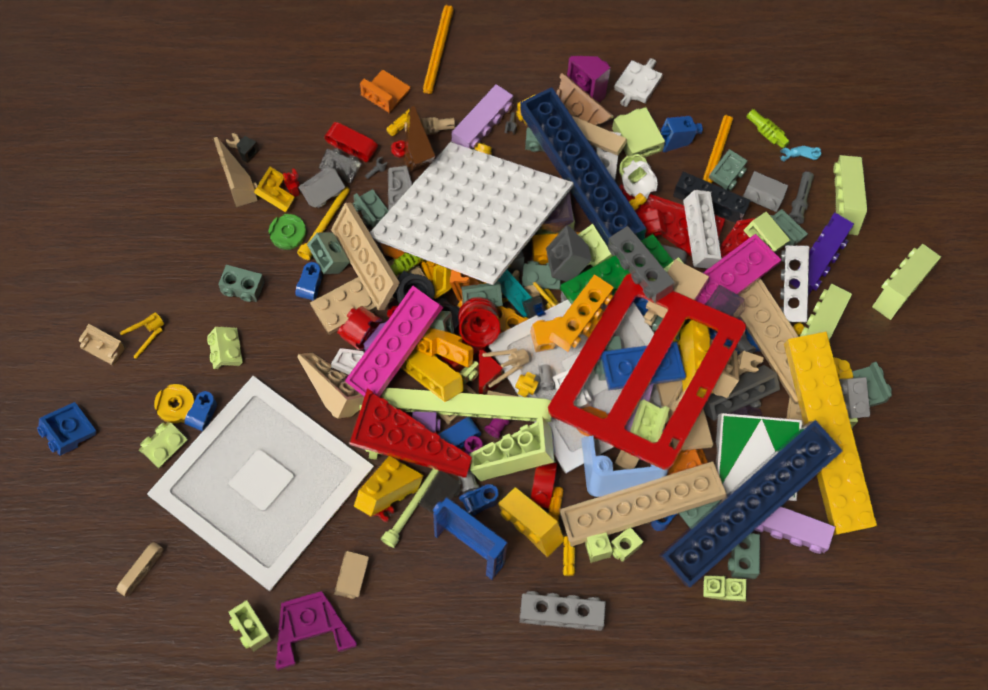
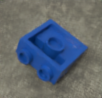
[37,402,96,456]

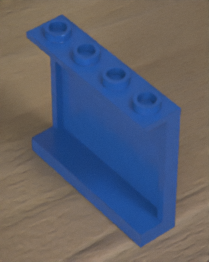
[433,497,507,580]

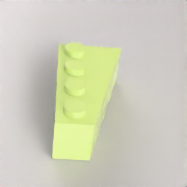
[833,155,867,235]
[872,244,941,320]
[800,284,852,340]
[470,417,554,481]

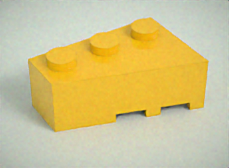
[354,456,423,516]
[498,487,564,557]

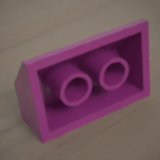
[567,56,610,103]

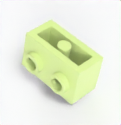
[744,212,790,253]
[229,600,271,652]

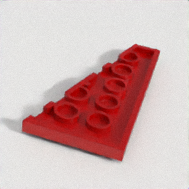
[619,185,725,257]
[350,388,472,478]

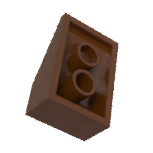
[403,106,435,172]

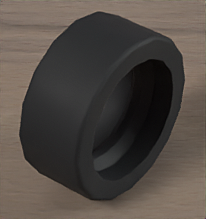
[397,274,435,304]

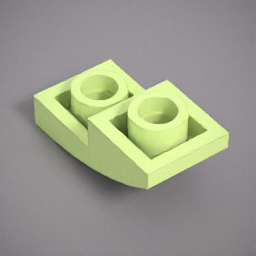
[460,361,479,384]
[704,576,747,601]

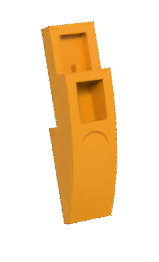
[414,328,473,368]

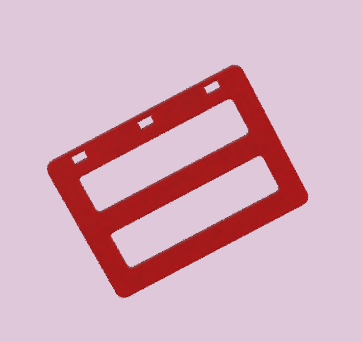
[548,274,746,470]

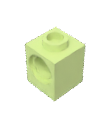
[610,528,643,562]
[585,533,612,563]

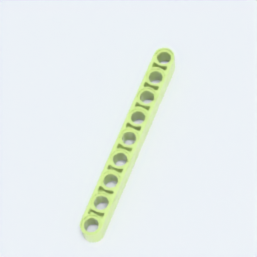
[381,388,552,422]

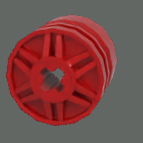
[458,297,500,347]

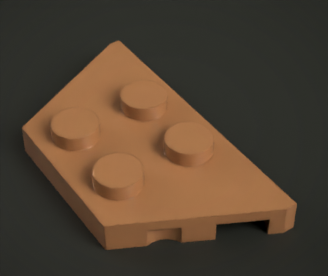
[556,73,614,126]

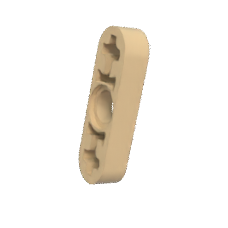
[117,542,163,597]

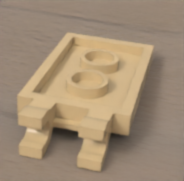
[644,259,709,326]

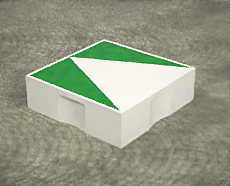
[715,413,802,501]

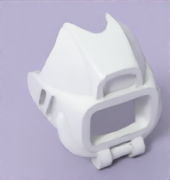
[622,160,657,199]

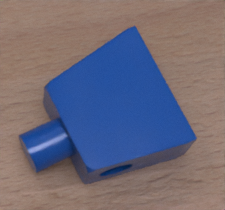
[660,116,703,152]

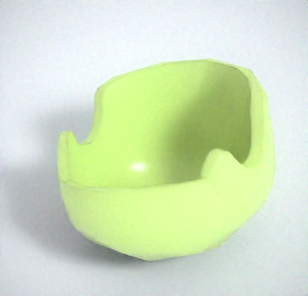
[619,154,647,183]

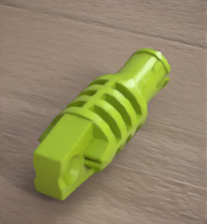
[747,109,789,149]
[390,253,423,276]

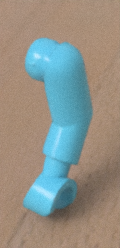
[780,146,821,161]

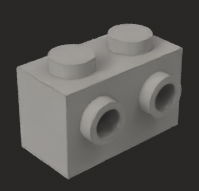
[299,167,345,208]
[743,171,788,212]
[839,377,870,418]

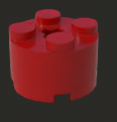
[337,306,382,351]

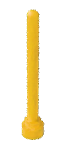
[297,187,349,260]

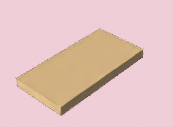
[656,380,713,450]

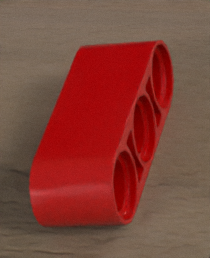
[324,122,378,162]

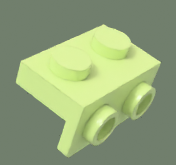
[578,224,613,267]
[207,327,242,369]
[630,400,670,443]
[139,422,188,468]

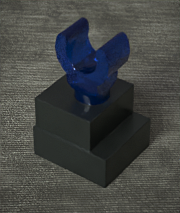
[522,296,546,319]

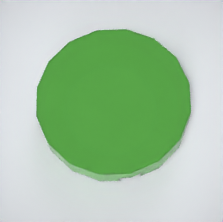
[269,214,306,250]

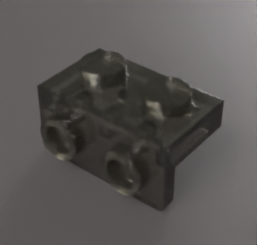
[319,147,364,183]
[417,470,462,514]

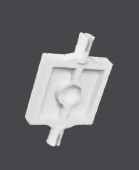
[615,59,663,106]

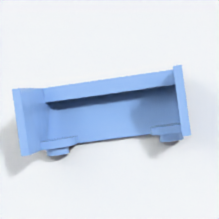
[581,429,668,497]

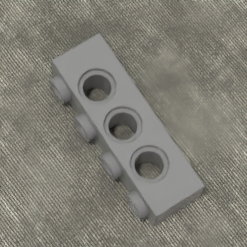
[519,591,605,631]

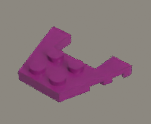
[276,591,357,670]

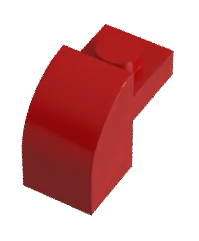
[531,462,557,508]

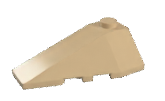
[214,137,258,207]
[298,353,364,419]

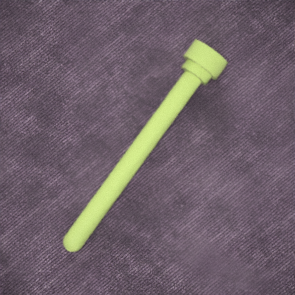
[381,469,440,548]

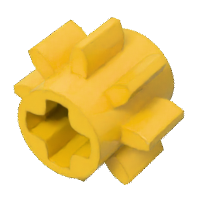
[515,372,538,398]

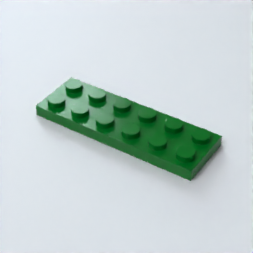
[560,234,673,315]

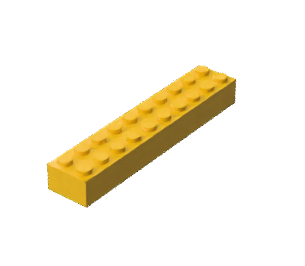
[784,332,877,536]

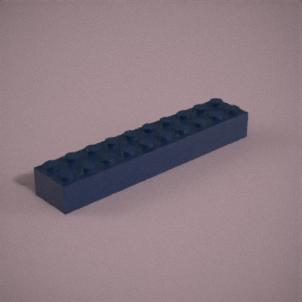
[520,87,646,245]
[659,420,843,587]

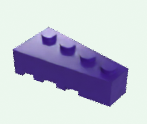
[790,212,854,295]

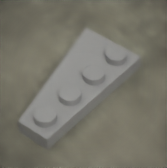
[388,166,412,212]

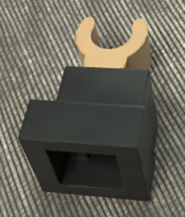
[226,133,259,163]

